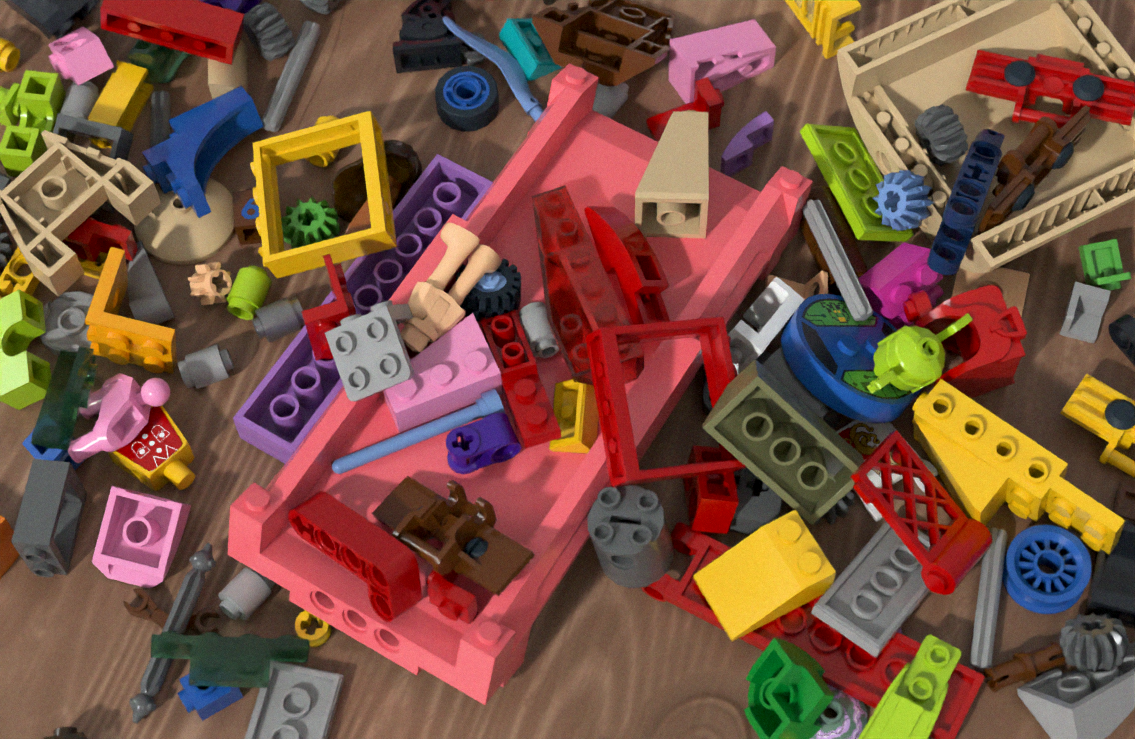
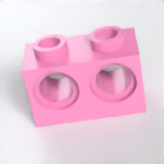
[48,27,114,85]

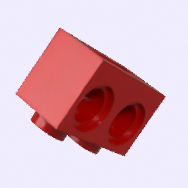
[682,445,739,534]

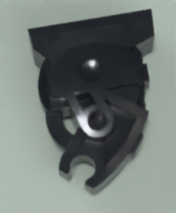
[393,0,462,74]

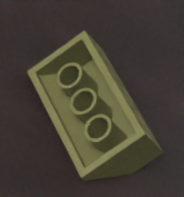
[702,359,867,525]

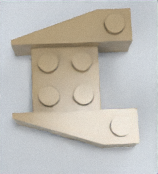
[0,130,161,297]

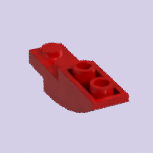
[584,206,670,325]
[62,216,138,263]
[480,311,562,449]

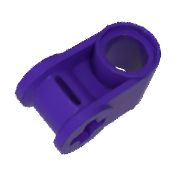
[446,413,522,474]

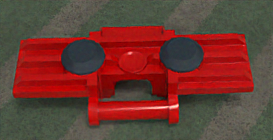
[966,50,1135,129]

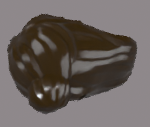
[332,140,422,223]

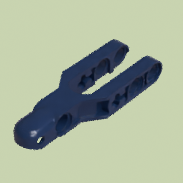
[927,129,1005,275]

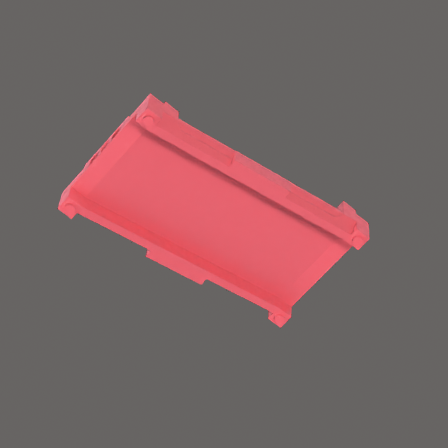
[228,63,813,705]

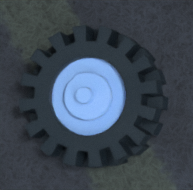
[456,259,521,322]

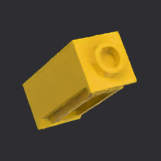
[87,60,154,148]

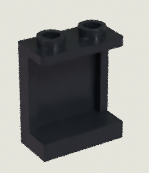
[1084,520,1135,629]

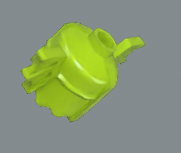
[867,313,973,394]

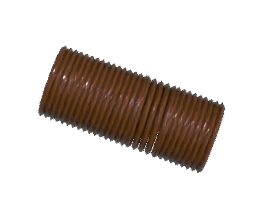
[799,186,868,296]

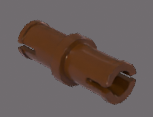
[984,641,1065,692]

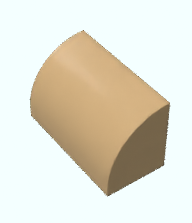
[208,40,248,99]

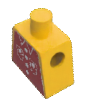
[107,406,195,491]

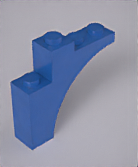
[142,86,264,218]

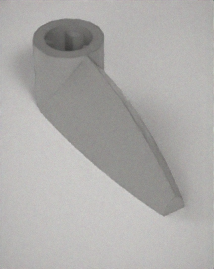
[127,240,174,325]

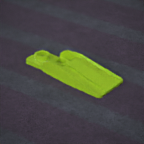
[858,635,962,739]

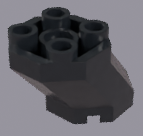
[3,0,101,40]

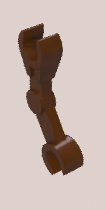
[123,589,220,636]

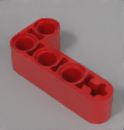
[288,491,422,622]

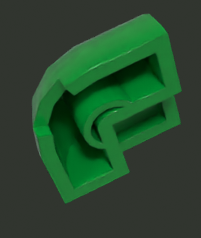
[744,638,835,739]

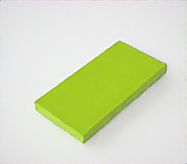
[799,124,914,242]

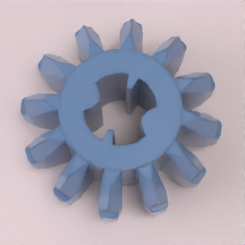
[872,170,934,231]

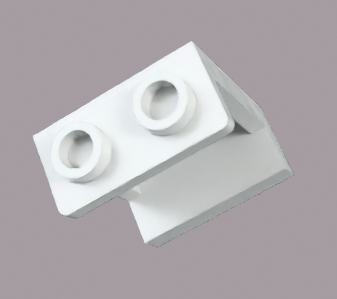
[703,277,804,375]

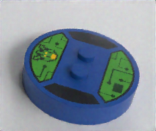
[781,294,921,424]

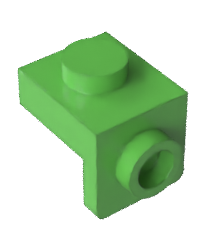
[1079,239,1132,291]

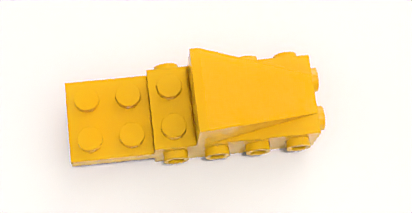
[912,379,1125,554]

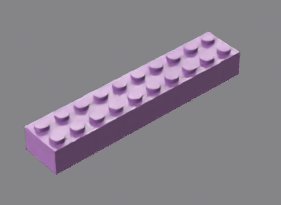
[233,154,493,464]

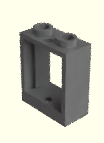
[53,113,134,216]
[11,459,87,578]

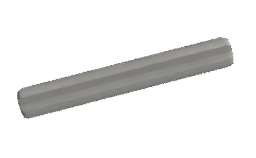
[261,21,321,133]
[802,199,873,321]
[969,528,1007,672]

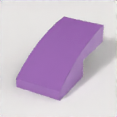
[720,111,774,177]

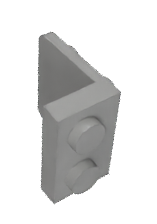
[325,300,414,402]

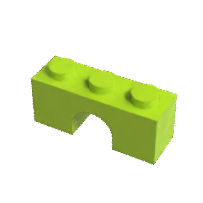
[0,70,66,177]
[0,290,53,410]

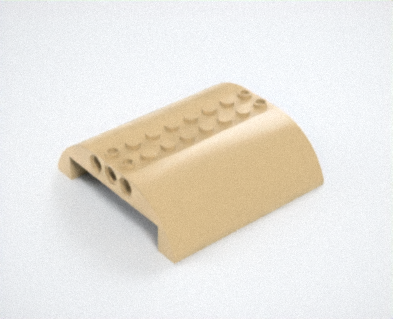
[837,0,1135,273]

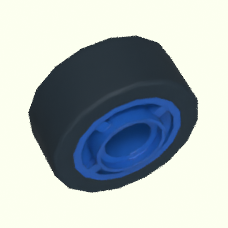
[435,66,499,132]

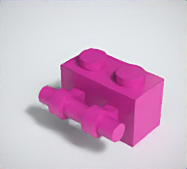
[858,242,944,330]

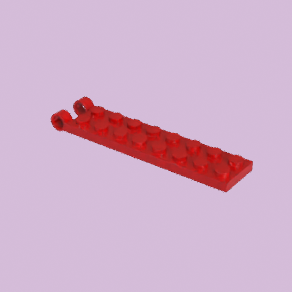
[641,522,985,739]

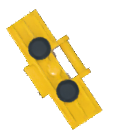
[1060,373,1135,478]

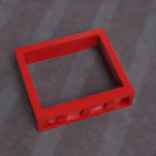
[585,316,746,487]

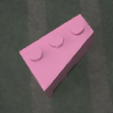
[668,19,776,104]
[383,313,503,433]

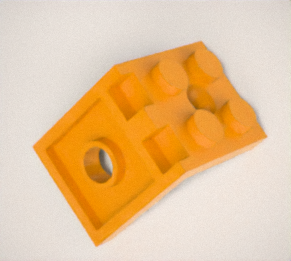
[85,247,177,374]

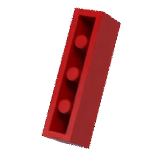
[100,0,244,65]

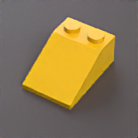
[693,509,836,642]

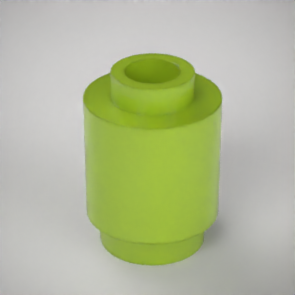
[227,265,272,320]

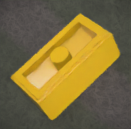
[549,376,599,454]

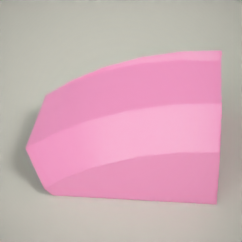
[92,486,191,589]

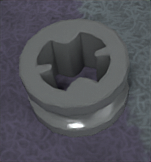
[458,32,487,66]

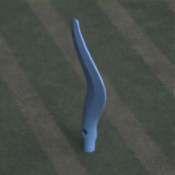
[443,16,544,122]

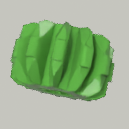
[281,196,340,249]

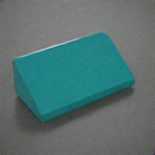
[499,18,562,81]

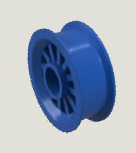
[1002,525,1092,614]

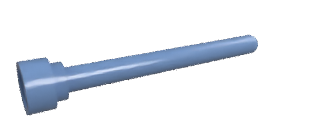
[332,388,506,474]

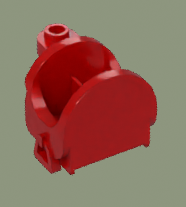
[903,285,1027,398]

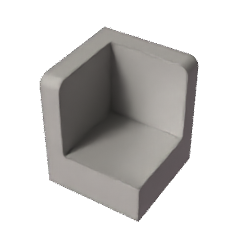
[1059,282,1111,343]

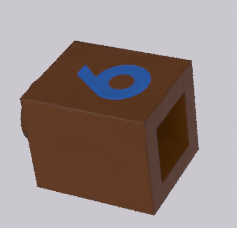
[233,188,262,245]

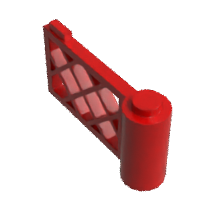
[850,430,993,595]

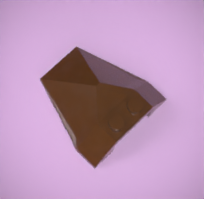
[532,0,675,86]

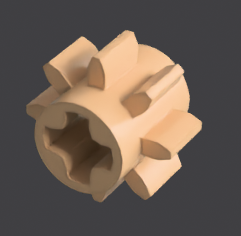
[188,262,232,306]

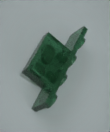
[31,346,98,450]
[151,631,310,688]

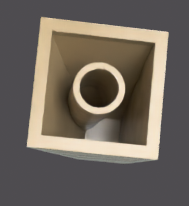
[635,110,709,238]

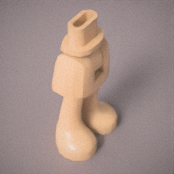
[400,222,502,354]

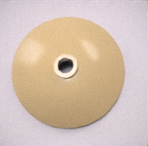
[134,178,235,265]

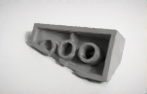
[1017,642,1135,739]

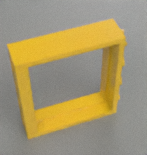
[250,110,397,279]

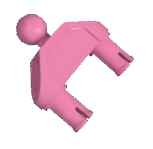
[67,373,171,463]

